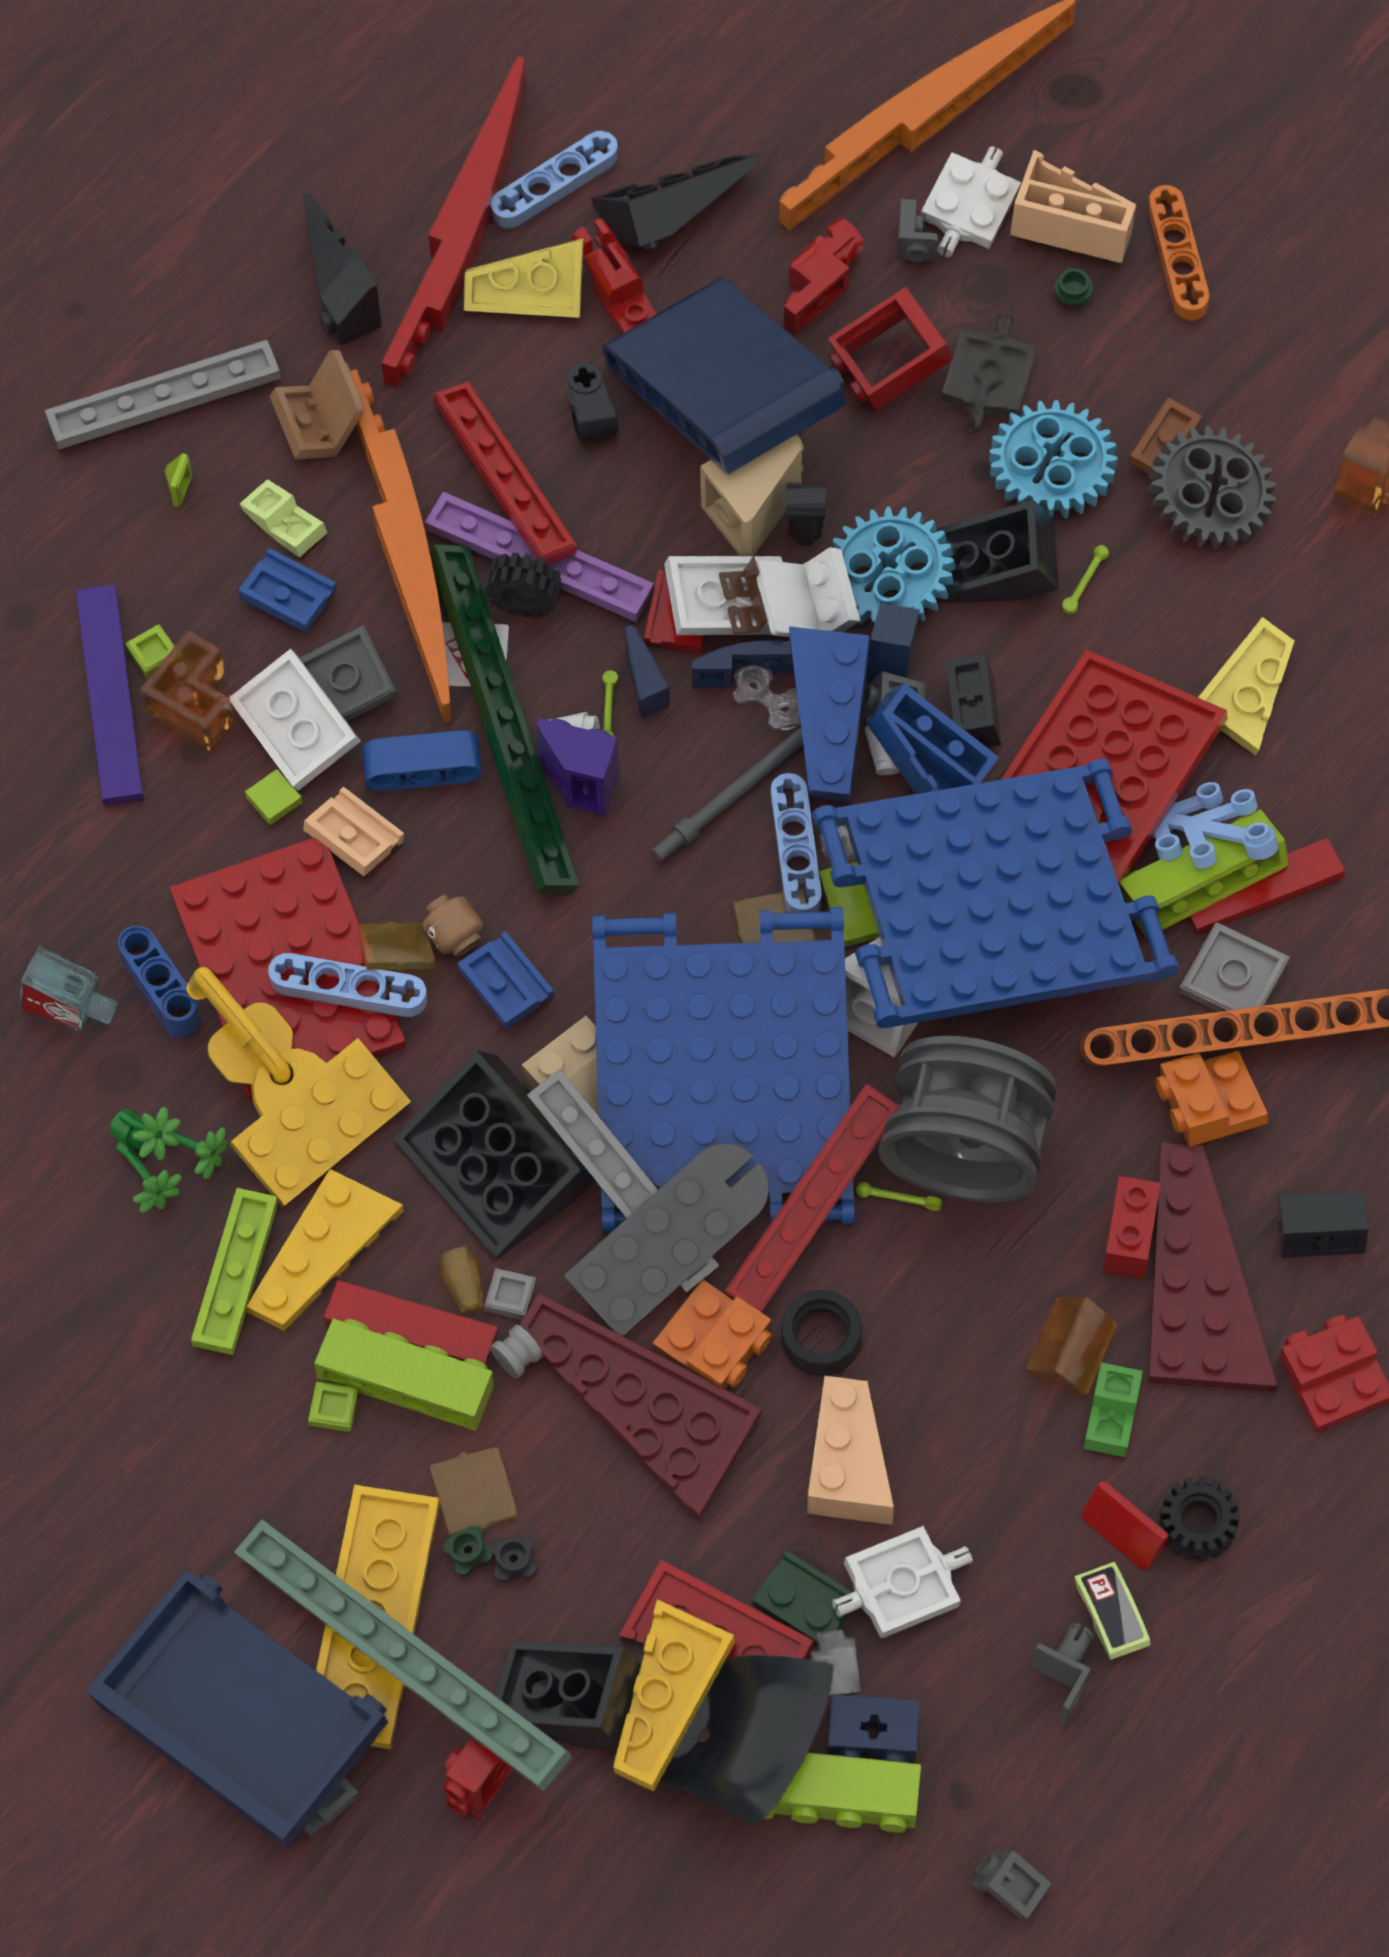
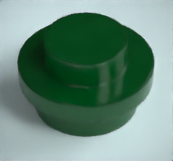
[1054,268,1093,306]

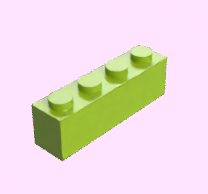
[1120,809,1289,938]
[314,1318,494,1431]
[763,1753,921,1832]

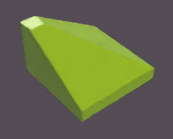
[165,453,192,507]

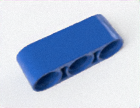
[362,730,482,791]
[118,926,201,1038]

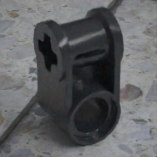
[567,362,618,442]

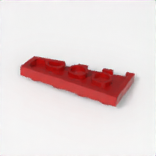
[619,1560,814,1659]

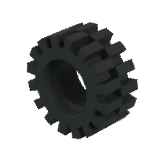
[485,553,562,617]
[1159,1476,1240,1562]

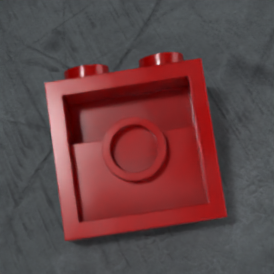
[1279,1315,1389,1433]
[442,1739,513,1819]

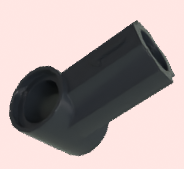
[786,483,827,546]

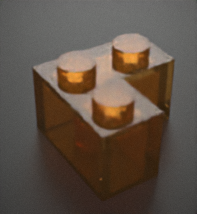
[1334,417,1389,516]
[141,630,234,751]

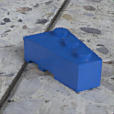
[866,683,999,794]

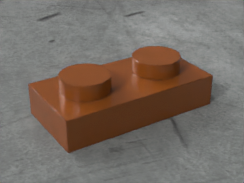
[1128,397,1202,474]

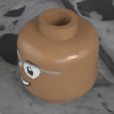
[423,894,483,957]

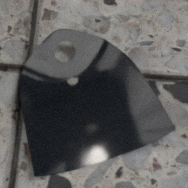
[660,1655,835,1825]

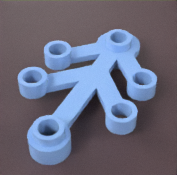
[1152,782,1278,869]

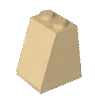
[700,434,804,556]

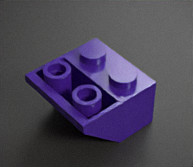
[537,718,619,816]

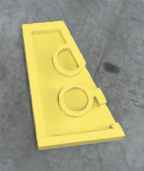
[464,238,584,318]
[1198,617,1294,756]

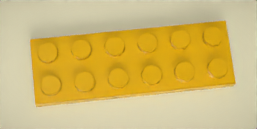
[316,1485,440,1749]

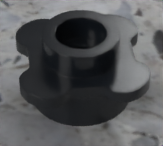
[491,1537,537,1582]

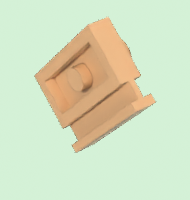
[303,787,404,876]

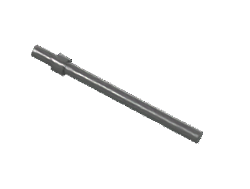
[650,727,803,862]

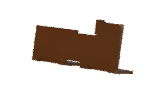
[718,556,767,634]

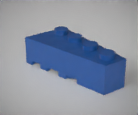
[789,626,870,803]

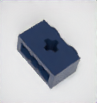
[828,1694,920,1764]

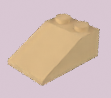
[522,1016,599,1116]

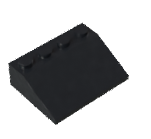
[393,1051,595,1259]

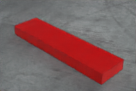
[1187,838,1345,935]
[324,1280,498,1366]

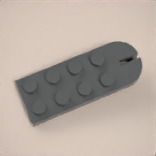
[564,1144,769,1336]

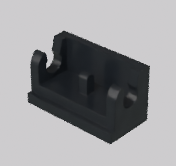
[946,654,1001,746]
[1277,1191,1369,1258]

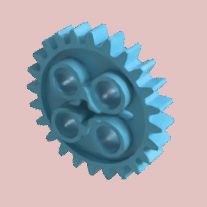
[989,400,1117,519]
[833,507,955,627]

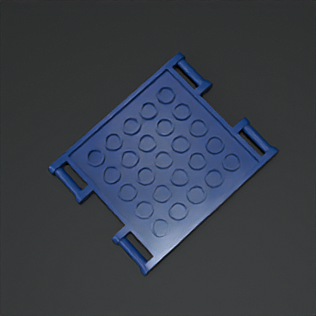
[812,759,1180,1028]
[592,907,855,1233]

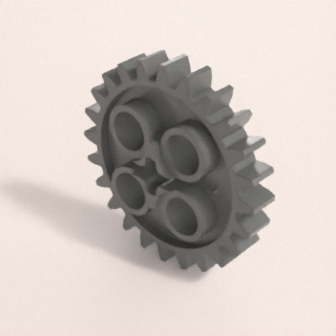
[1148,425,1276,550]

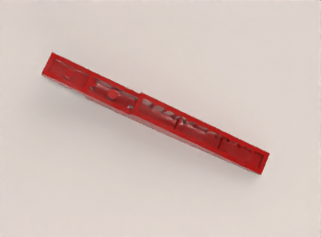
[382,56,526,388]

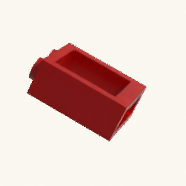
[828,287,953,412]

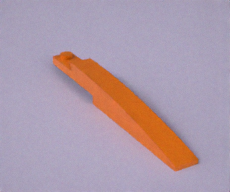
[779,0,1076,231]
[350,369,452,724]

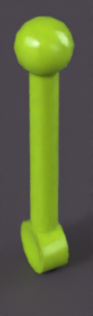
[1062,545,1109,615]
[602,670,618,736]
[855,1182,942,1211]

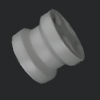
[490,1325,543,1379]

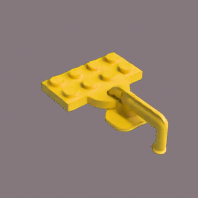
[186,967,411,1208]

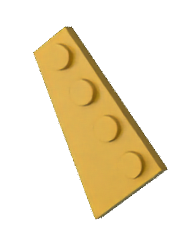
[246,1169,404,1331]
[613,1600,736,1792]

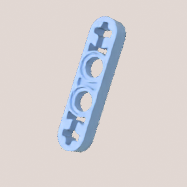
[491,131,618,229]
[771,773,822,913]
[268,953,427,1017]

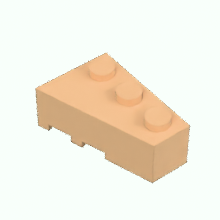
[1010,150,1136,263]
[807,1376,894,1525]

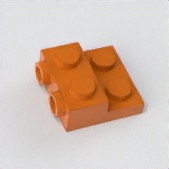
[1155,1050,1268,1147]
[652,1280,773,1390]

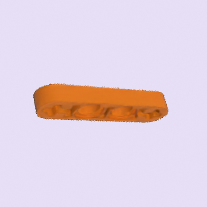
[1148,185,1209,320]

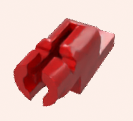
[784,217,864,335]
[572,219,657,334]

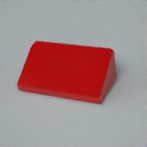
[1081,1481,1168,1570]

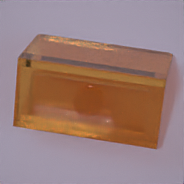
[1026,1297,1117,1395]

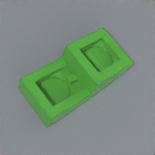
[1084,1362,1143,1458]

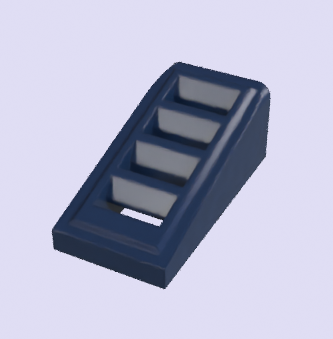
[625,625,670,717]

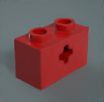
[1103,1176,1160,1279]

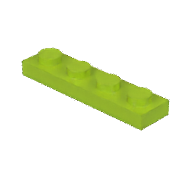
[191,1188,278,1355]

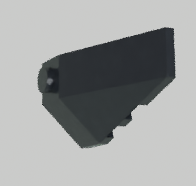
[591,154,759,251]
[303,192,382,346]

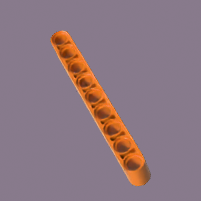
[1079,989,1389,1067]

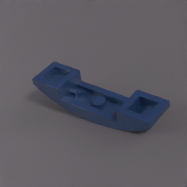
[692,640,795,688]

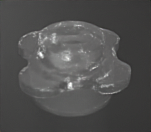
[733,665,773,705]
[763,689,801,730]

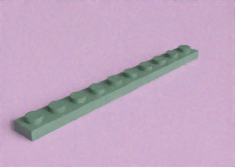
[234,1520,572,1792]

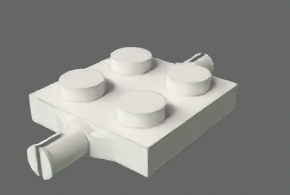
[921,146,1021,257]
[832,1526,973,1639]

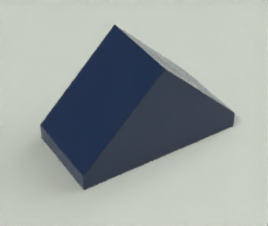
[866,603,920,682]

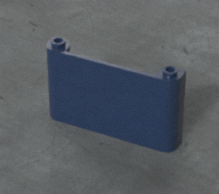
[602,278,846,475]
[85,1569,389,1848]

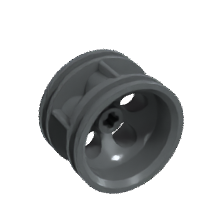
[878,1036,1058,1203]

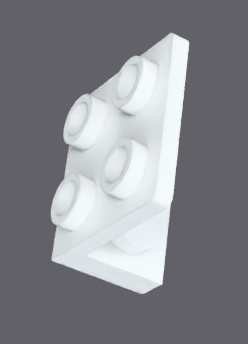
[756,547,860,637]

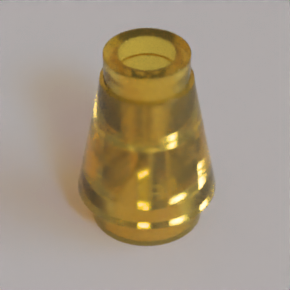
[438,1246,484,1312]

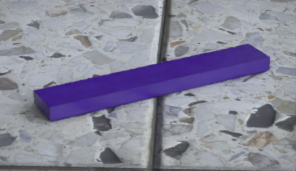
[76,584,144,805]

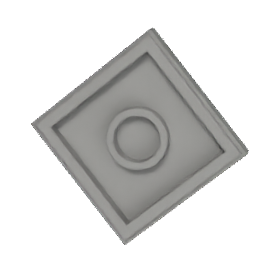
[1179,922,1290,1025]

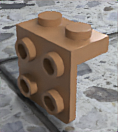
[270,350,364,459]

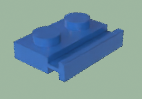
[238,548,337,633]
[457,931,554,1030]

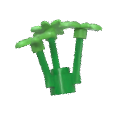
[110,1107,229,1213]

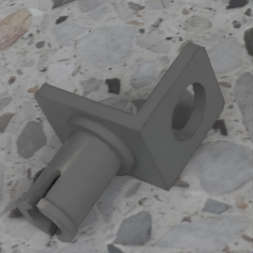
[1030,1623,1094,1726]

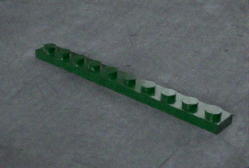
[429,544,579,894]

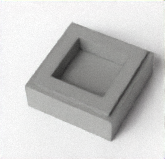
[484,1268,537,1320]

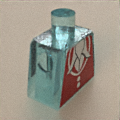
[20,946,118,1030]

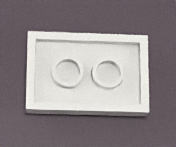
[664,556,782,635]
[228,649,361,791]

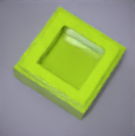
[125,624,181,679]
[245,769,302,826]
[308,1381,359,1432]

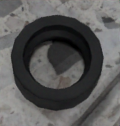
[781,1289,862,1376]

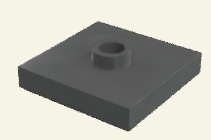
[300,625,399,722]

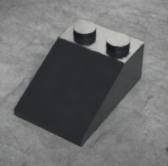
[935,500,1059,603]
[495,1641,641,1749]

